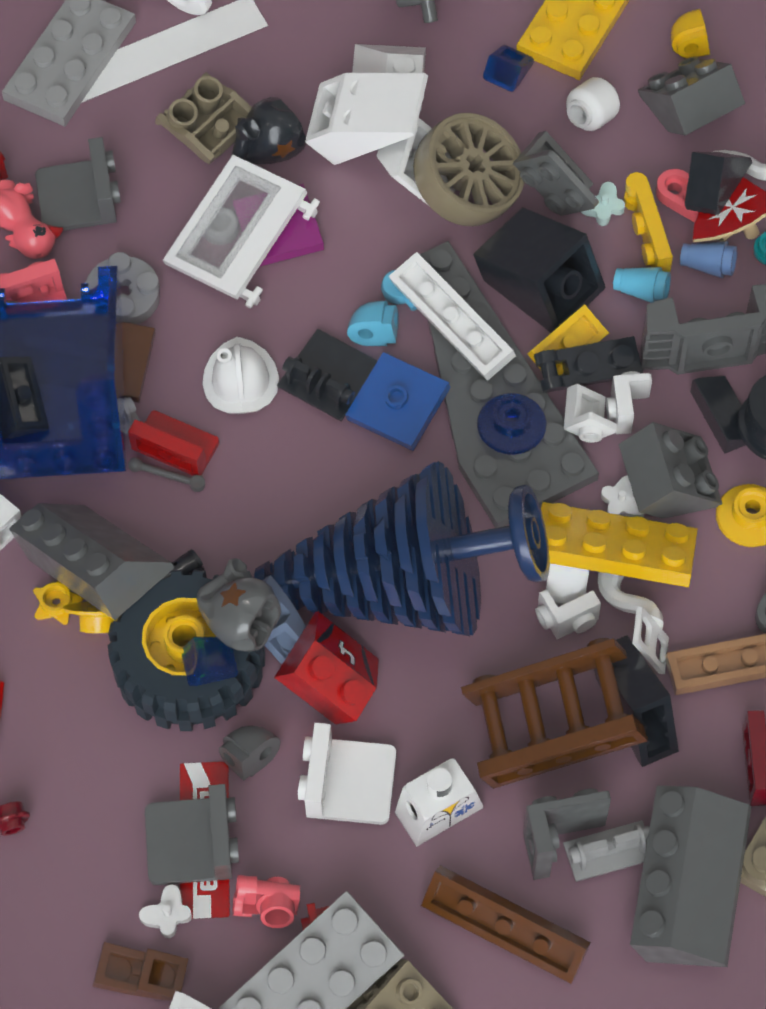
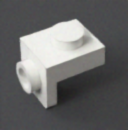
[606,371,652,434]
[564,383,617,443]
[535,589,601,639]

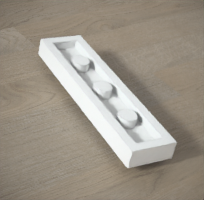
[389,252,516,381]

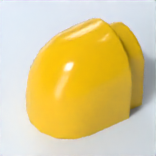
[671,8,710,58]

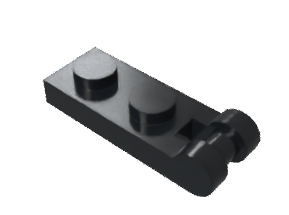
[534,336,643,393]

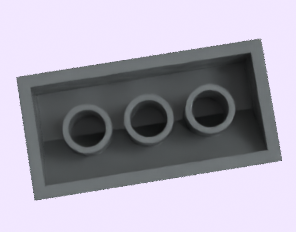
[9,503,174,621]
[630,786,752,967]

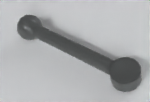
[128,457,205,492]

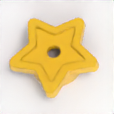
[33,580,83,625]

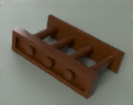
[461,638,648,789]

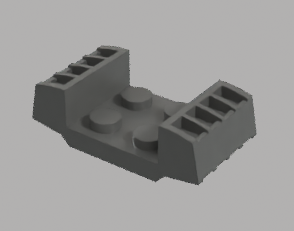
[641,284,766,375]

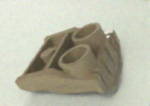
[155,72,252,164]

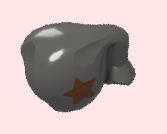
[197,558,281,652]

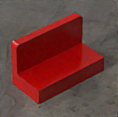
[128,410,219,476]

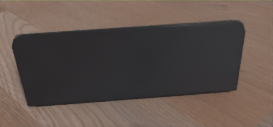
[0,356,49,439]
[690,376,746,454]

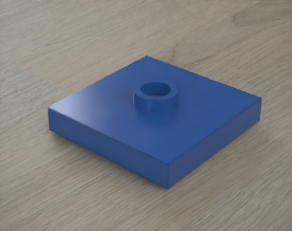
[345,352,451,451]

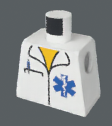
[395,758,483,847]

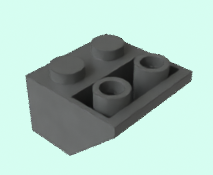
[638,56,745,136]
[619,422,722,519]

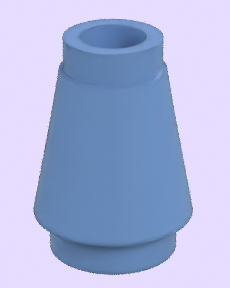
[680,241,737,278]

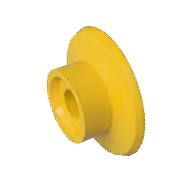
[716,484,766,547]
[63,601,117,633]

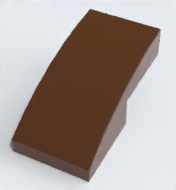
[92,942,189,1001]

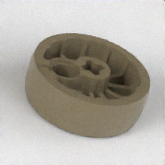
[413,113,524,227]

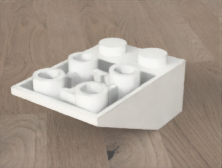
[305,73,428,165]

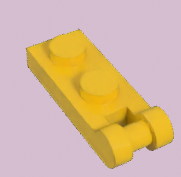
[623,172,673,272]

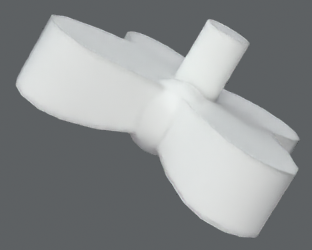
[601,475,644,517]
[139,884,192,938]

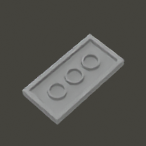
[2,0,136,127]
[219,891,404,1009]

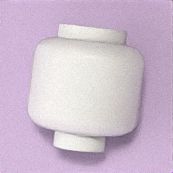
[566,77,620,131]

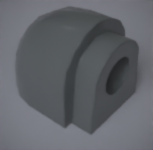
[219,725,281,781]

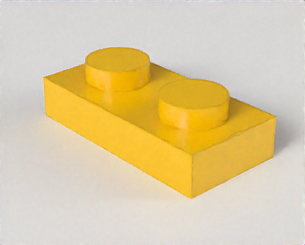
[527,304,609,375]

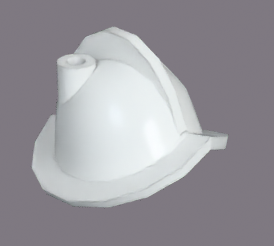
[202,337,279,414]

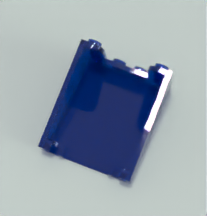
[0,266,126,479]

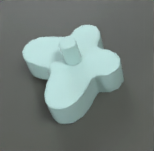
[581,182,625,226]

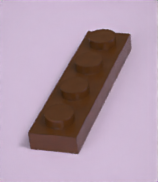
[421,865,591,984]

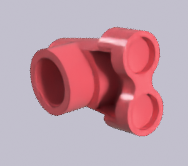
[232,875,300,928]

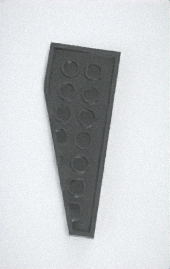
[419,241,599,528]

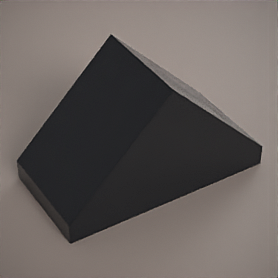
[685,152,753,215]

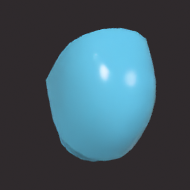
[347,301,398,346]

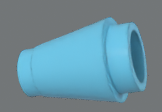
[613,267,671,303]

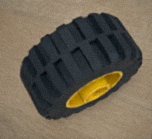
[107,570,265,731]

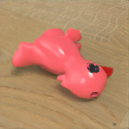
[0,180,63,259]

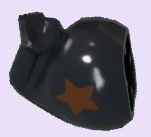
[232,97,307,164]

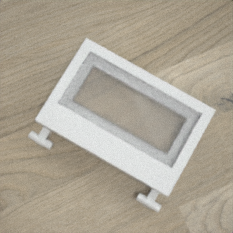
[163,155,320,309]

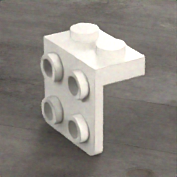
[298,723,396,825]

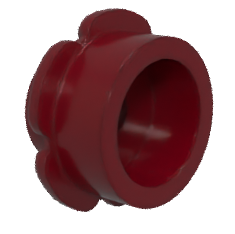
[0,801,30,836]

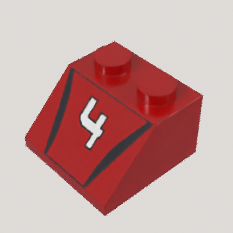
[274,611,379,725]

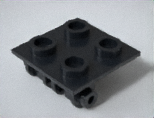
[277,329,377,422]

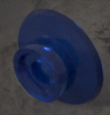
[477,393,547,455]

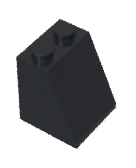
[473,207,606,333]

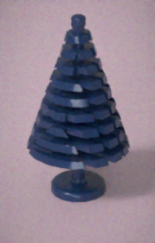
[252,461,550,637]

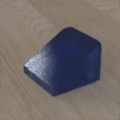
[483,45,534,92]
[181,637,239,686]

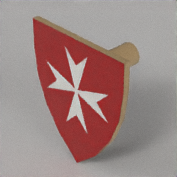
[693,177,766,242]

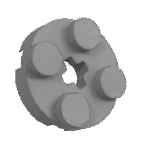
[84,252,160,325]

